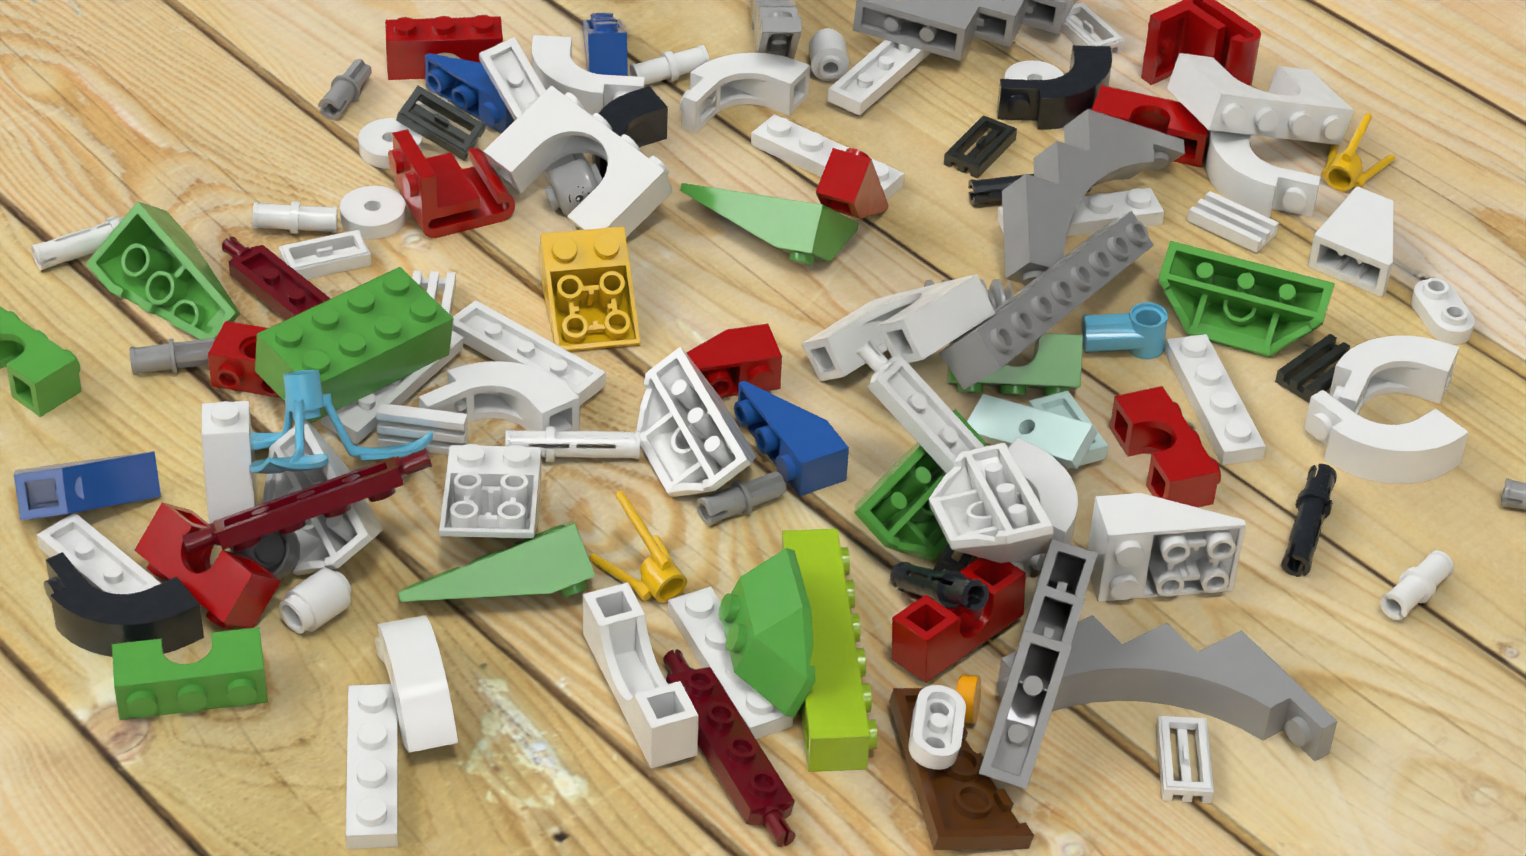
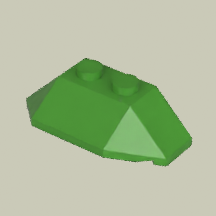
[1158,241,1335,358]
[854,409,986,562]
[718,548,816,718]

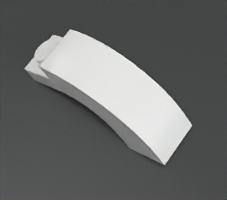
[532,35,645,116]
[680,53,810,134]
[1206,130,1321,218]
[1329,335,1459,415]
[419,361,580,431]
[1304,390,1469,484]
[1008,438,1078,578]
[375,615,458,753]

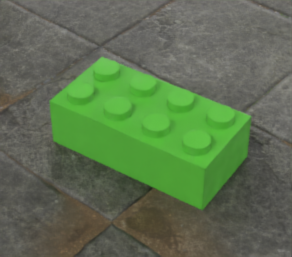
[255,267,454,423]

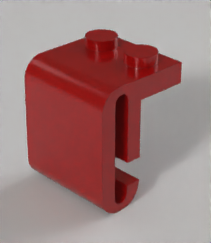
[1141,0,1261,87]
[388,129,515,238]

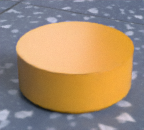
[956,674,981,724]

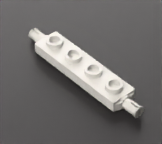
[857,340,984,474]

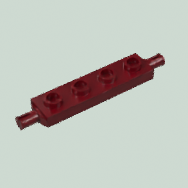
[221,236,331,320]
[182,448,433,554]
[663,649,796,847]

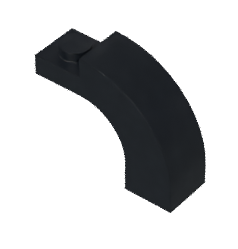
[997,45,1112,130]
[592,86,668,180]
[44,552,204,657]

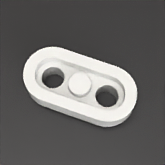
[1411,278,1475,345]
[908,685,966,770]

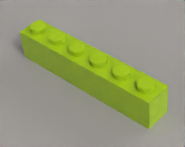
[781,529,878,772]

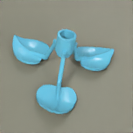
[249,370,433,474]

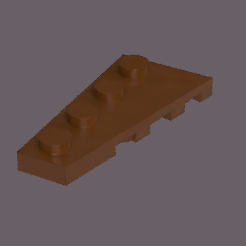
[889,688,1034,850]

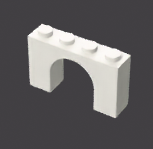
[1167,53,1354,145]
[484,85,673,237]
[802,274,996,382]

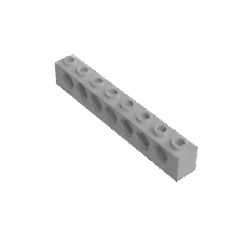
[939,211,1154,390]

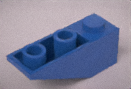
[582,13,628,76]
[425,53,514,134]
[734,381,849,497]
[14,451,161,520]

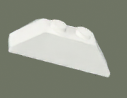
[636,347,756,497]
[262,419,383,576]
[929,442,1054,563]

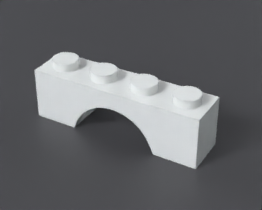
[583,582,698,768]

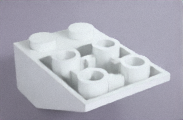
[439,444,542,538]
[1087,493,1246,602]

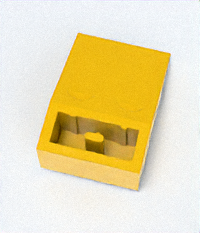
[538,226,641,352]

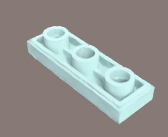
[967,394,1098,469]

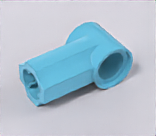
[1081,302,1168,359]

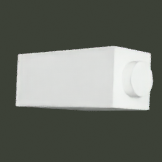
[1308,186,1394,297]
[202,401,258,547]

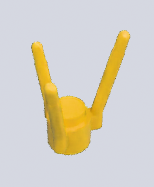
[1321,113,1395,192]
[589,490,687,603]

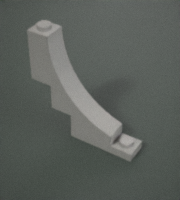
[751,0,802,59]
[853,0,1076,61]
[1002,109,1185,286]
[979,539,1098,789]
[997,615,1337,761]

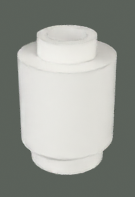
[809,28,849,81]
[279,568,352,634]

